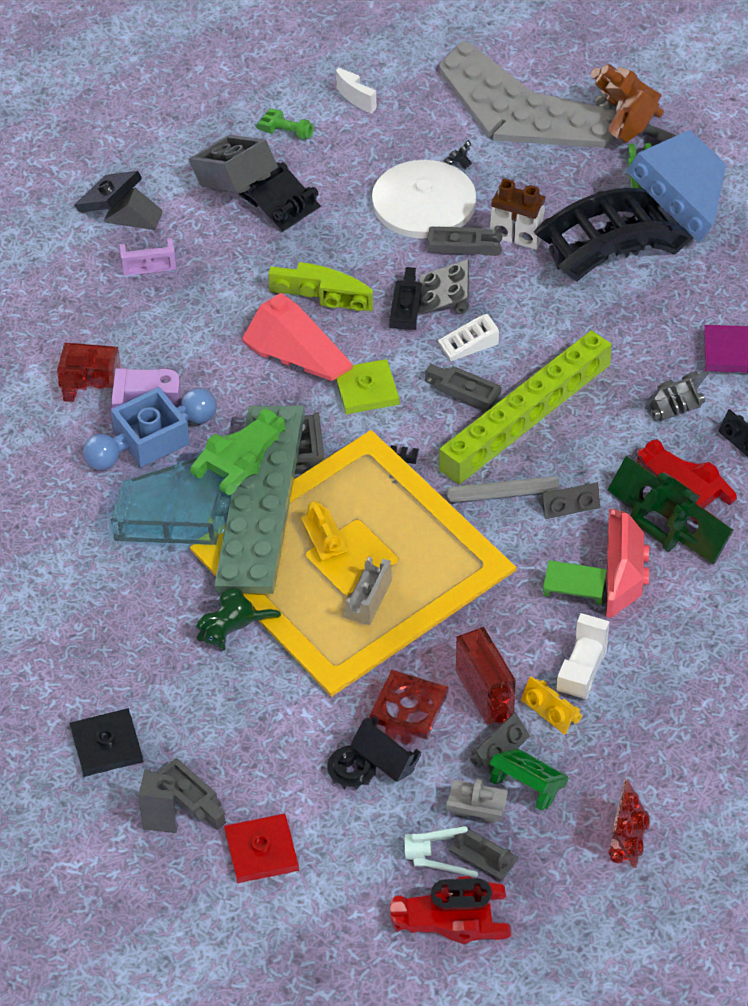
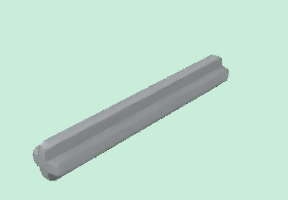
[446,476,559,503]

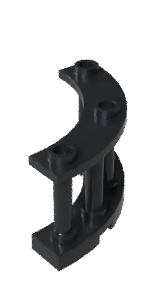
[533,188,693,282]

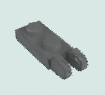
[428,226,502,256]

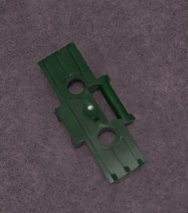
[608,456,734,564]

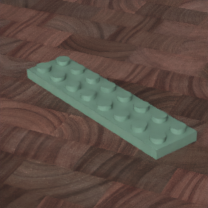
[214,406,305,594]

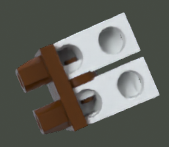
[490,178,545,250]

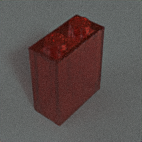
[456,626,516,725]

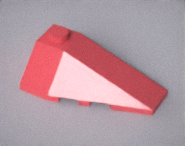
[242,293,353,381]

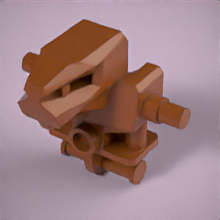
[590,64,664,143]

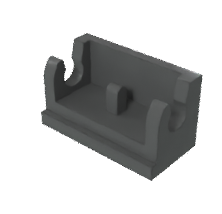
[295,412,324,474]
[138,769,178,833]

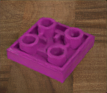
[704,325,748,373]

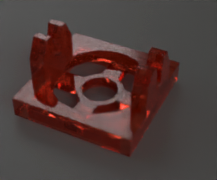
[369,669,448,745]

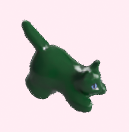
[196,588,281,650]

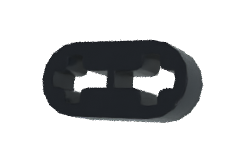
[430,878,492,911]

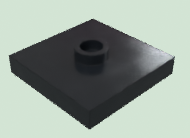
[74,171,142,212]
[69,708,143,777]

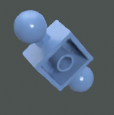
[83,387,217,470]

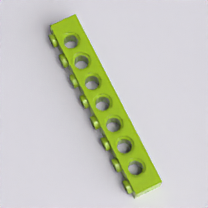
[439,330,612,485]

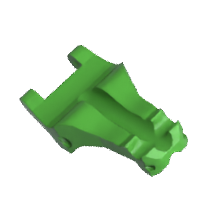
[190,409,286,495]

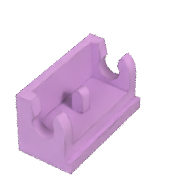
[119,238,176,276]

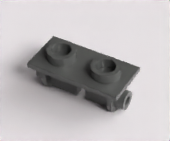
[539,482,600,519]
[470,712,530,775]
[449,826,519,881]

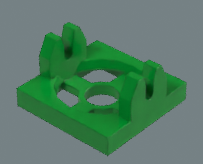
[490,748,569,811]

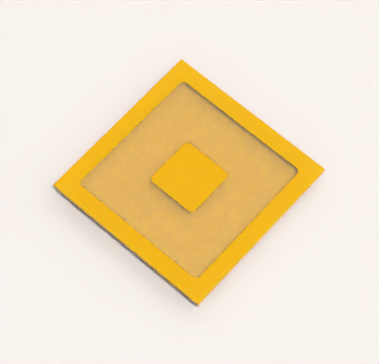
[190,430,517,697]

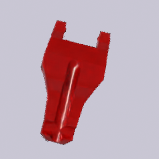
[637,439,737,524]
[390,876,511,945]

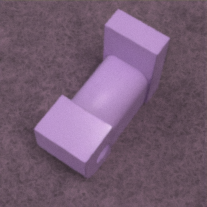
[111,368,181,409]

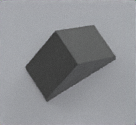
[105,187,162,230]

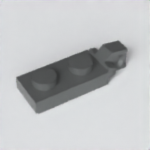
[425,363,502,411]
[157,758,226,830]

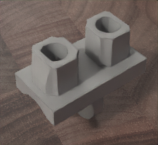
[446,779,508,823]

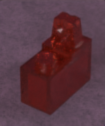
[57,342,120,402]

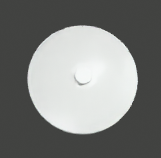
[372,160,476,238]

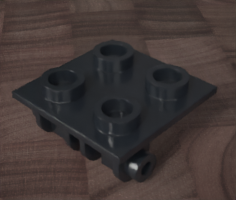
[249,169,321,232]

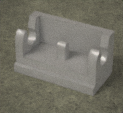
[342,557,392,625]

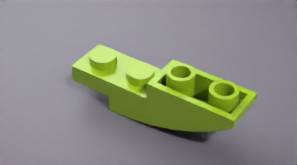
[268,262,373,311]

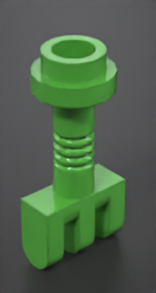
[256,108,314,140]

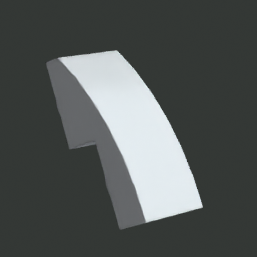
[336,68,376,114]

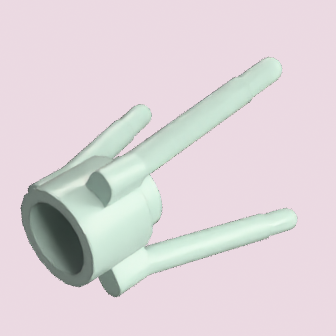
[405,826,478,877]

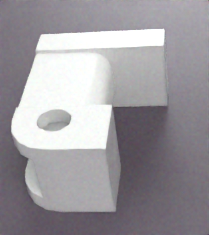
[557,613,610,700]

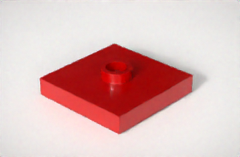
[224,813,299,884]

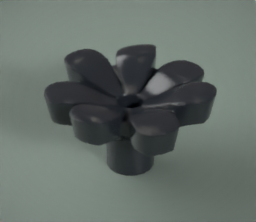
[443,140,472,170]

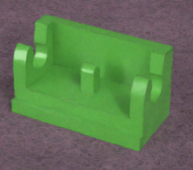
[543,560,607,605]

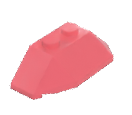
[606,509,649,617]

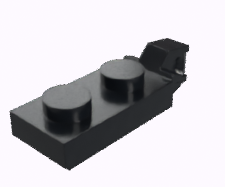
[389,267,422,330]

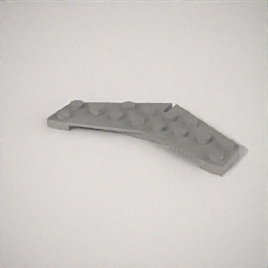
[440,41,616,148]

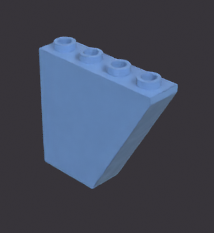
[626,130,726,243]

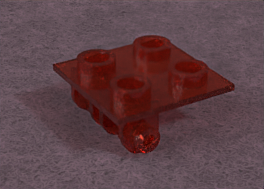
[608,779,650,868]

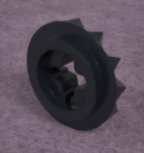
[327,745,377,790]

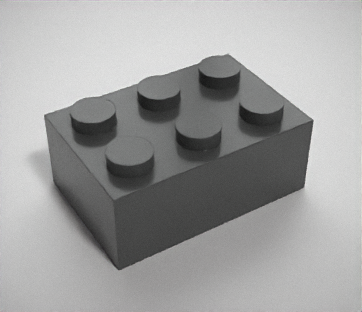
[188,135,278,194]

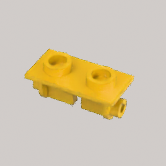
[301,501,349,561]
[520,676,583,735]

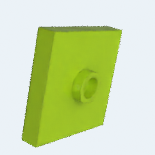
[335,359,400,414]

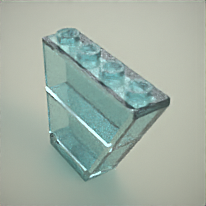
[111,458,232,545]

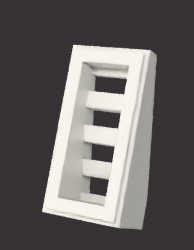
[438,314,499,362]

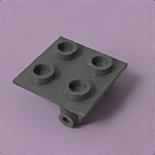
[419,260,469,314]
[645,371,709,421]

